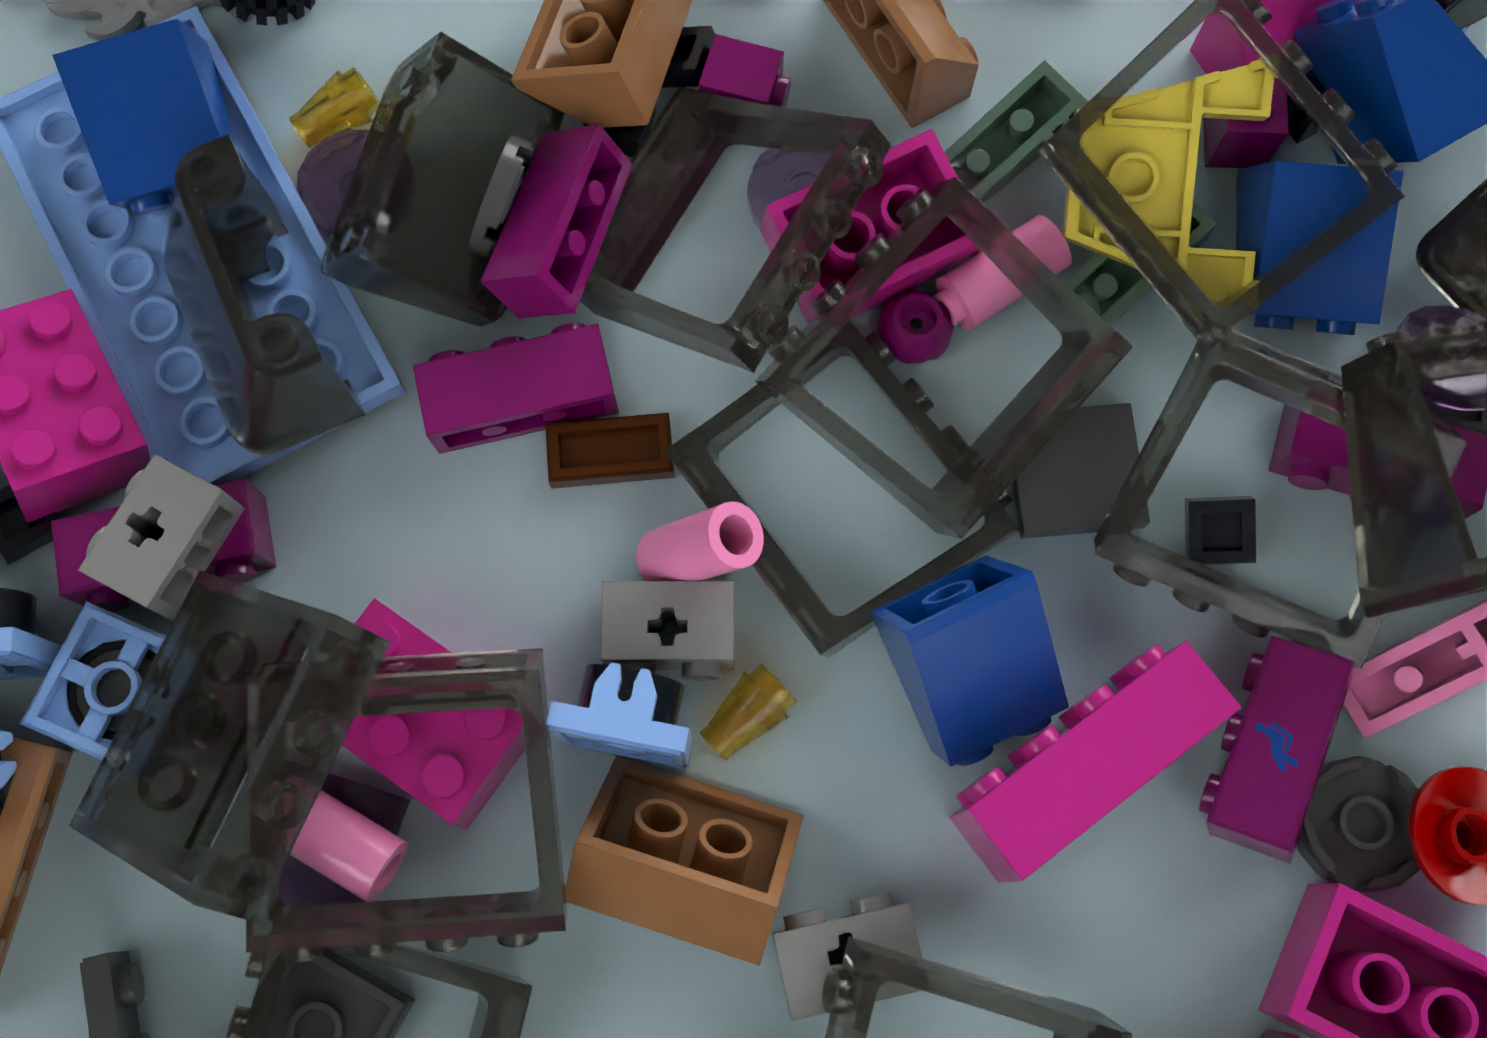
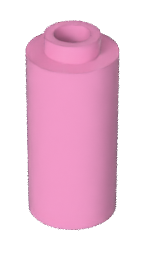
[934,215,1072,331]
[636,502,764,581]
[250,773,409,903]

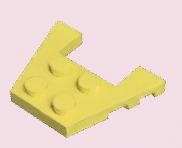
[1063,58,1276,310]

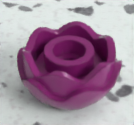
[877,290,954,364]

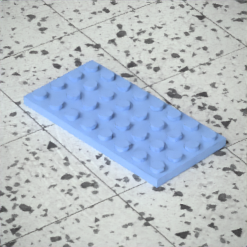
[0,5,406,486]

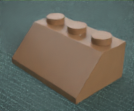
[511,0,692,128]
[823,0,979,128]
[563,755,804,966]

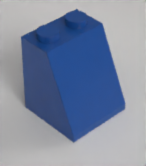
[1294,0,1487,164]
[52,19,244,215]
[1235,160,1404,335]
[870,555,1069,767]

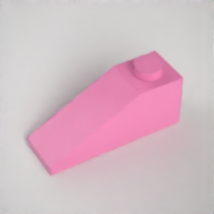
[1343,598,1487,738]

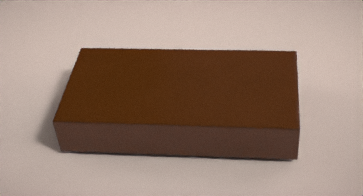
[545,413,675,489]

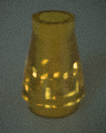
[289,67,382,148]
[700,663,797,761]

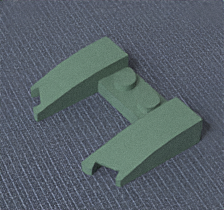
[945,60,1217,331]

